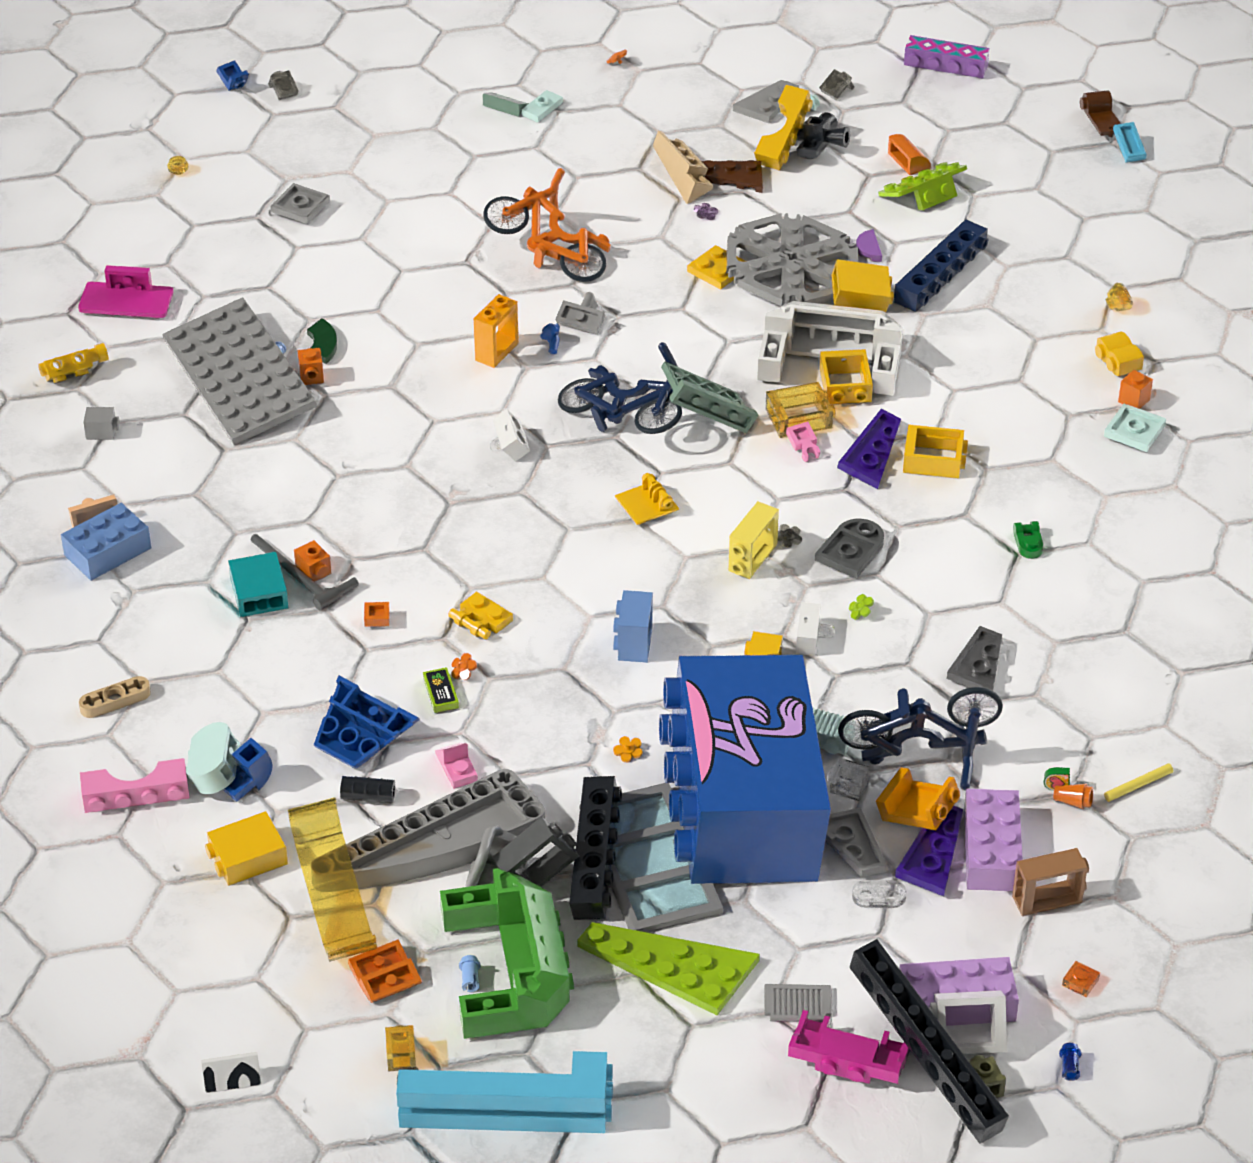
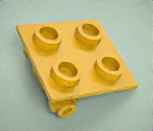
[615,473,679,525]

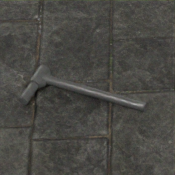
[250,534,359,610]

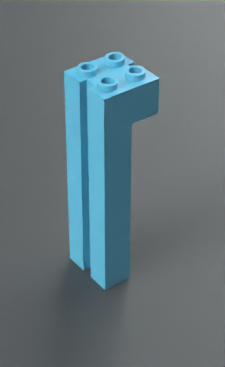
[396,1051,613,1133]

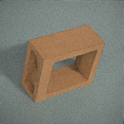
[1012,848,1089,916]

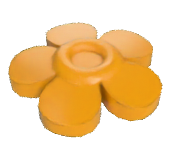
[613,736,643,763]

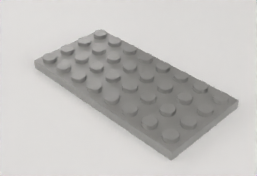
[162,297,317,445]

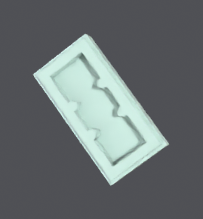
[522,90,563,122]

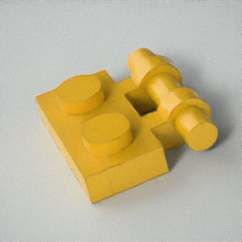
[448,591,513,640]

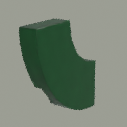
[307,318,337,364]

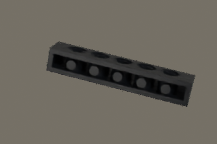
[569,776,622,920]

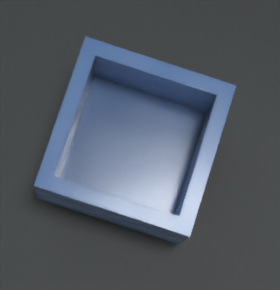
[613,590,653,663]

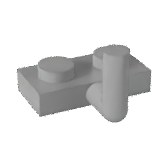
[555,292,606,335]

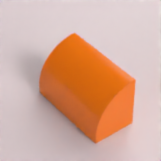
[888,134,931,175]

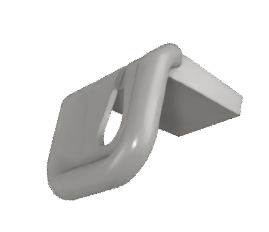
[465,825,526,887]

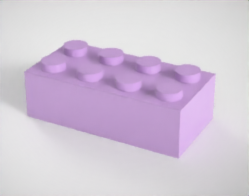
[964,789,1023,891]
[899,957,1019,1026]

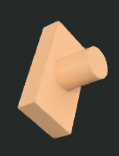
[68,495,118,528]

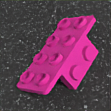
[78,265,174,318]

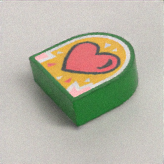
[1043,767,1070,791]

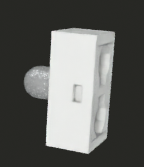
[490,409,530,461]
[796,602,836,656]

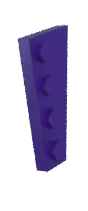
[837,408,901,489]
[895,806,963,896]

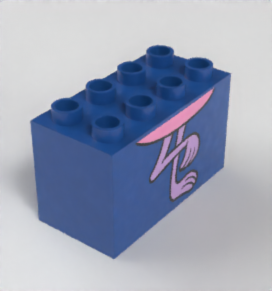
[659,655,831,884]

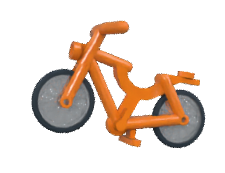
[483,168,611,282]

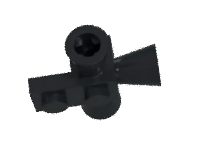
[796,112,850,159]

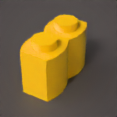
[1095,331,1144,376]

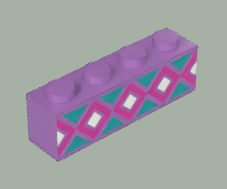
[904,35,990,78]

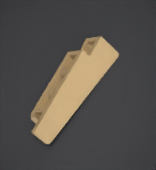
[653,131,713,204]

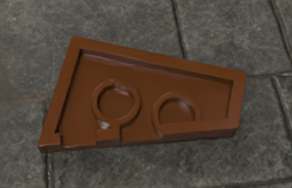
[702,160,763,193]

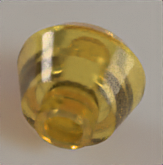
[1105,282,1134,312]

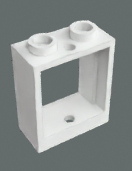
[930,990,1007,1054]

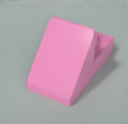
[435,743,478,789]

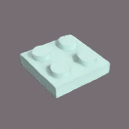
[1104,403,1166,452]

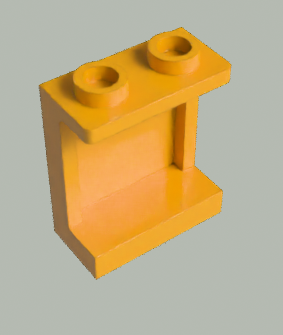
[876,767,960,830]

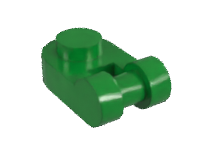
[1013,521,1043,559]

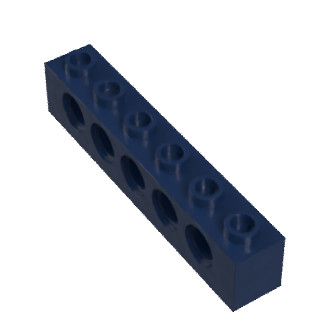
[894,219,988,312]

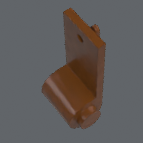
[1079,90,1121,137]

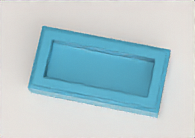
[1113,122,1147,163]

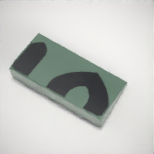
[482,92,529,117]

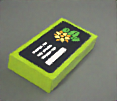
[423,667,459,713]

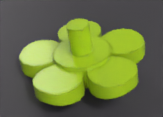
[849,594,874,620]

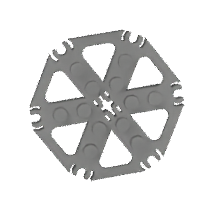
[726,213,858,306]

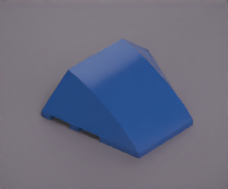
[314,675,420,769]

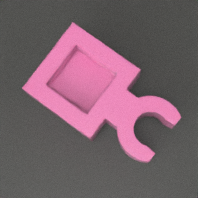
[786,422,820,462]

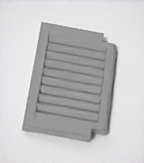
[764,984,832,1022]

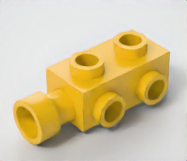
[38,343,109,383]

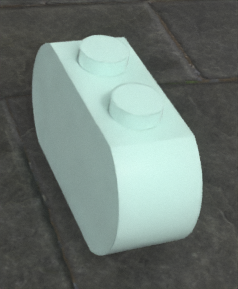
[186,722,240,794]

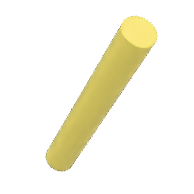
[1104,763,1173,802]

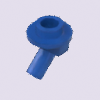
[540,323,560,354]

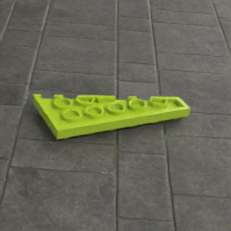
[577,922,760,1015]

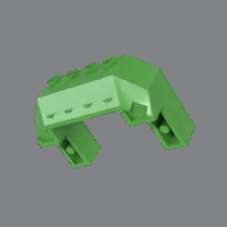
[440,868,574,1039]

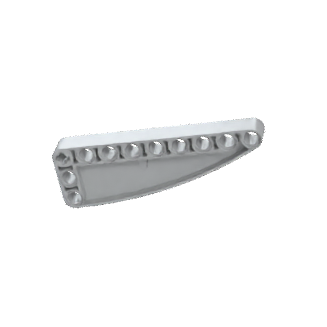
[311,769,545,893]

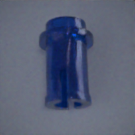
[1059,1042,1082,1081]

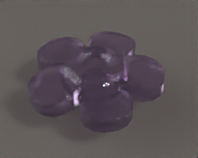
[694,203,718,220]

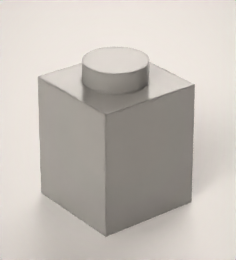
[83,407,120,440]

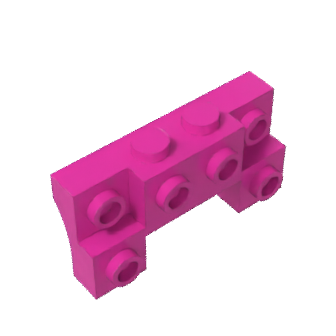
[788,1010,910,1084]

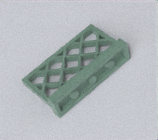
[661,361,759,433]

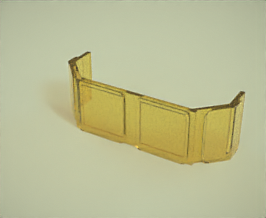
[288,797,377,962]

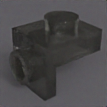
[819,69,855,100]
[268,70,299,100]

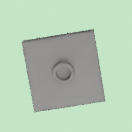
[270,183,330,224]

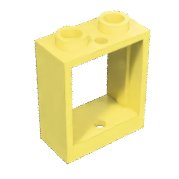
[728,501,779,579]

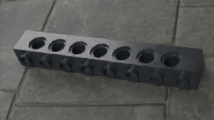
[849,939,1009,1144]

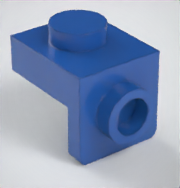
[216,60,249,91]

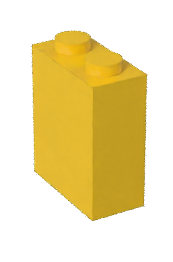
[831,259,894,313]
[205,811,288,886]

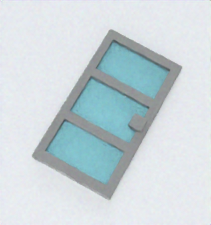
[579,783,724,932]

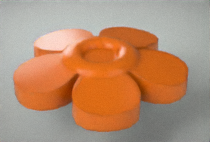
[606,49,627,64]
[451,653,477,680]

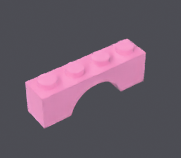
[80,758,190,813]

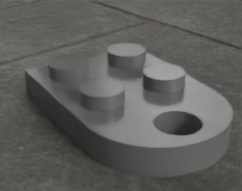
[815,518,884,578]

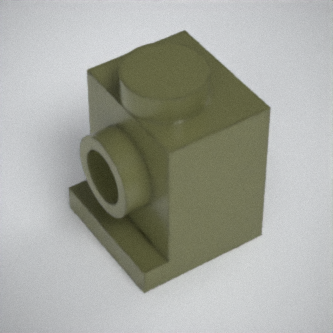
[969,1055,1006,1098]

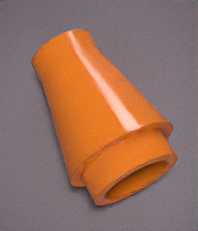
[1053,784,1094,809]

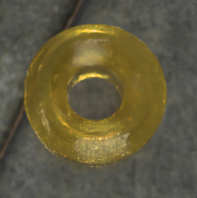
[167,156,189,175]

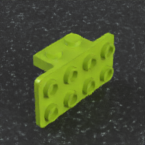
[878,162,968,210]

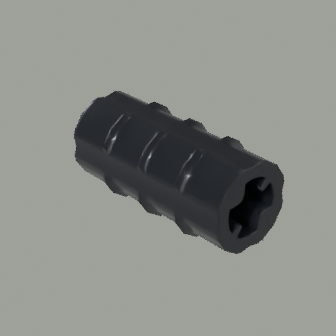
[340,776,396,803]

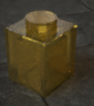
[385,1025,416,1072]

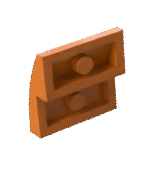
[348,939,422,1003]

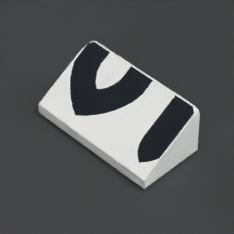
[201,1052,261,1093]

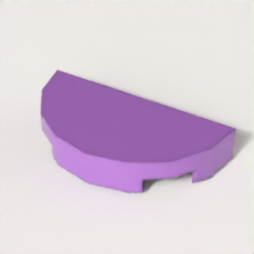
[856,229,882,262]

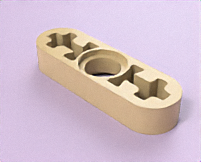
[79,676,151,718]

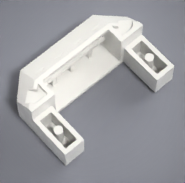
[757,301,903,395]

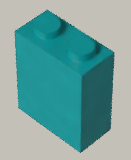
[228,552,289,617]

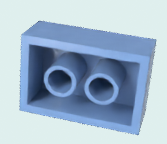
[61,502,152,581]

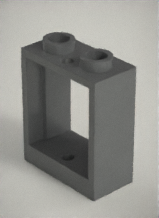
[492,817,579,887]

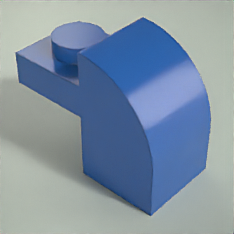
[223,738,273,802]

